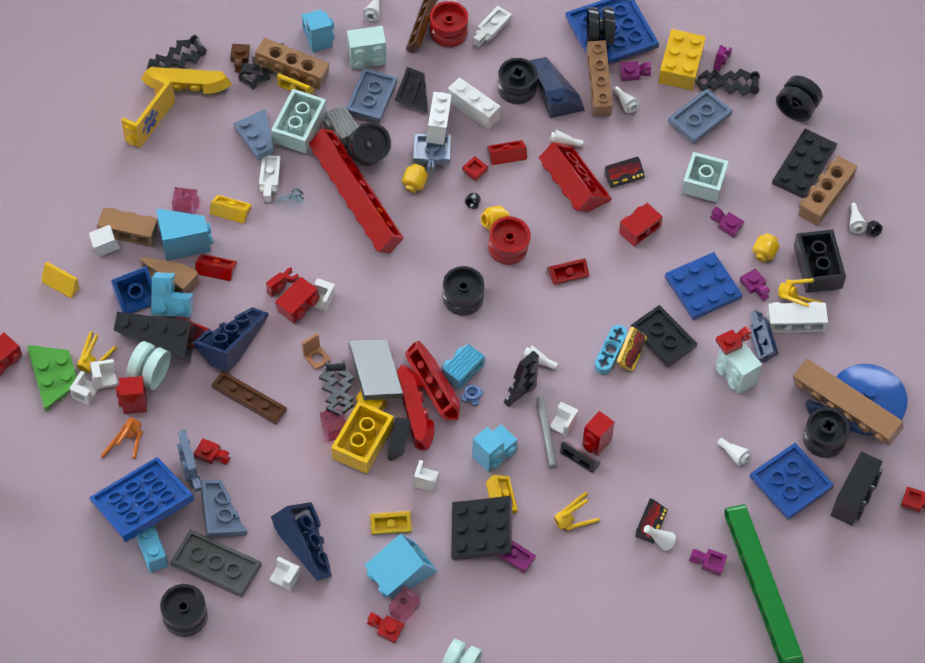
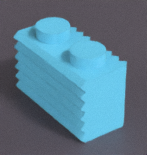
[442,344,485,390]
[136,525,168,573]

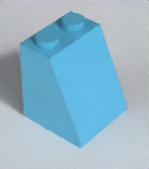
[156,209,213,261]
[364,534,437,599]

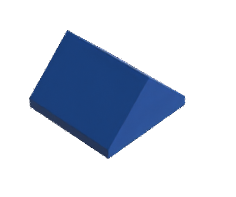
[111,266,152,313]

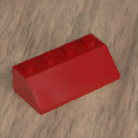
[538,142,612,212]

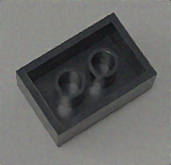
[794,229,846,293]
[830,451,884,526]

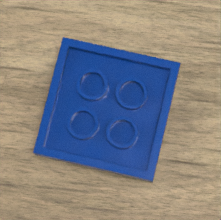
[665,252,743,320]
[749,443,834,520]

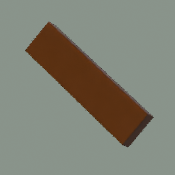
[406,0,437,53]
[212,371,287,425]

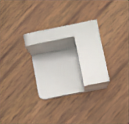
[89,225,120,257]
[313,278,335,312]
[90,359,117,390]
[69,371,99,406]
[550,402,578,437]
[414,460,439,492]
[270,557,300,592]

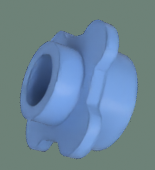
[461,385,483,405]

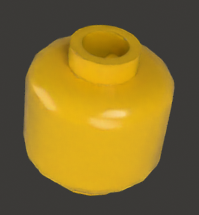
[401,164,428,193]
[481,205,510,231]
[752,233,780,262]

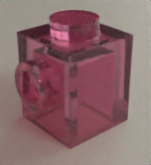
[172,187,201,214]
[320,409,346,442]

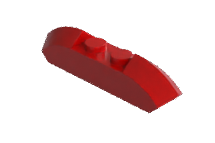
[405,340,460,421]
[397,364,434,451]

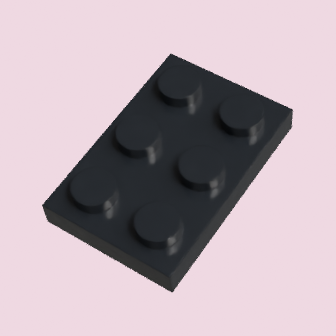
[630,305,698,367]

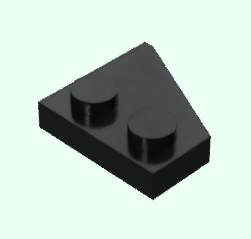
[394,67,428,113]

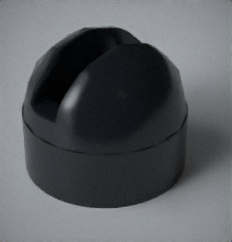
[465,193,481,209]
[866,220,883,237]

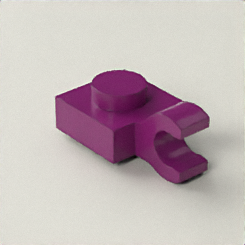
[713,45,732,71]
[620,61,652,81]
[710,207,744,238]
[740,268,770,301]
[689,549,727,576]

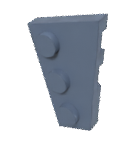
[233,109,274,160]
[201,479,248,537]

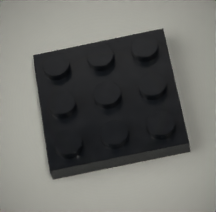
[451,496,512,560]

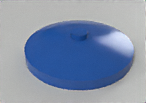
[836,364,908,435]

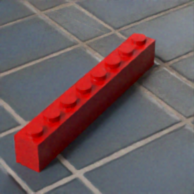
[309,129,404,253]

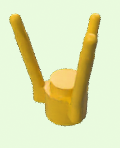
[778,278,824,307]
[76,331,117,373]
[554,492,600,532]

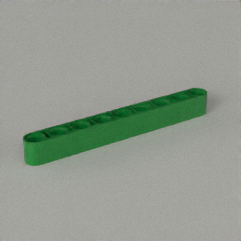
[724,504,804,663]

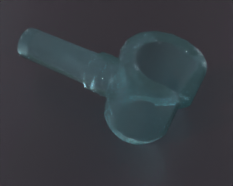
[277,188,304,203]

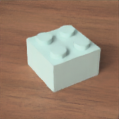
[347,26,386,70]
[682,152,729,203]
[716,342,762,394]

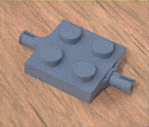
[413,133,451,172]
[177,430,203,492]

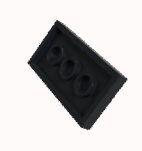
[772,128,838,198]

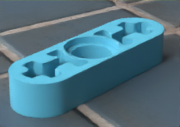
[595,325,627,375]

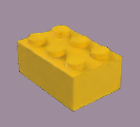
[658,29,706,91]
[331,401,394,474]

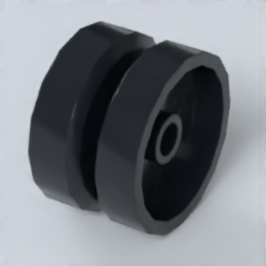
[586,7,616,46]
[498,58,538,104]
[776,75,823,122]
[347,122,391,166]
[442,266,485,315]
[803,407,850,458]
[160,583,208,637]

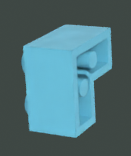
[301,9,335,52]
[151,272,193,317]
[472,424,518,472]

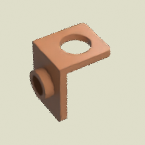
[302,333,331,370]

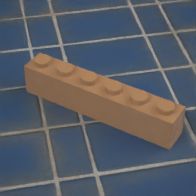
[793,358,904,446]

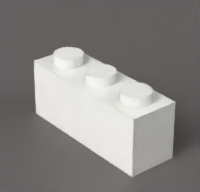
[447,77,501,130]
[426,92,452,145]
[766,301,828,333]

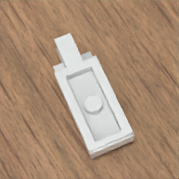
[473,6,512,47]
[259,155,281,202]

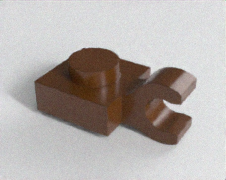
[230,44,250,72]

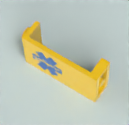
[121,73,175,148]

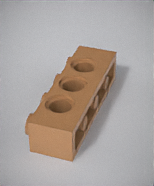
[254,37,330,89]
[586,40,613,116]
[799,155,857,226]

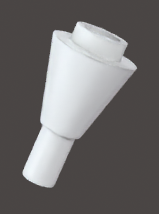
[363,0,380,22]
[613,86,640,114]
[549,129,584,148]
[849,203,868,234]
[522,345,558,370]
[717,438,751,466]
[644,525,676,551]

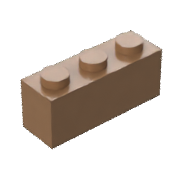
[97,207,159,247]

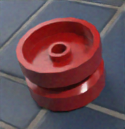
[430,1,468,47]
[487,216,531,265]

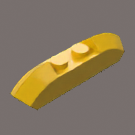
[141,67,232,94]

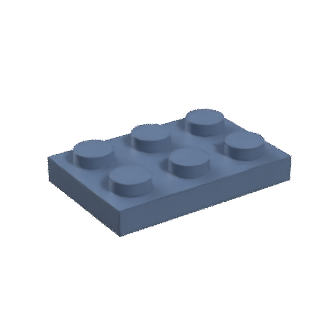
[346,68,398,123]
[668,89,732,144]

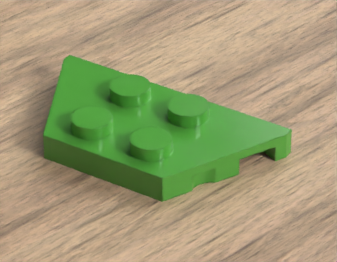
[27,345,77,411]

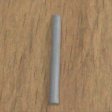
[536,396,557,468]

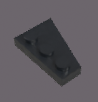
[503,351,539,407]

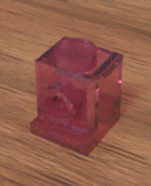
[389,585,420,622]

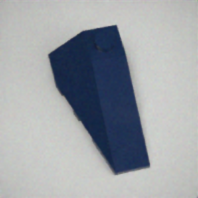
[529,57,584,118]
[193,307,268,372]
[271,502,332,581]

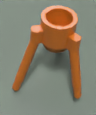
[101,418,143,459]

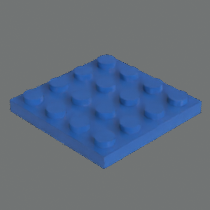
[565,0,659,64]
[89,457,195,542]

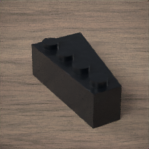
[114,312,197,363]

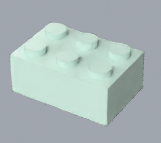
[271,89,327,154]

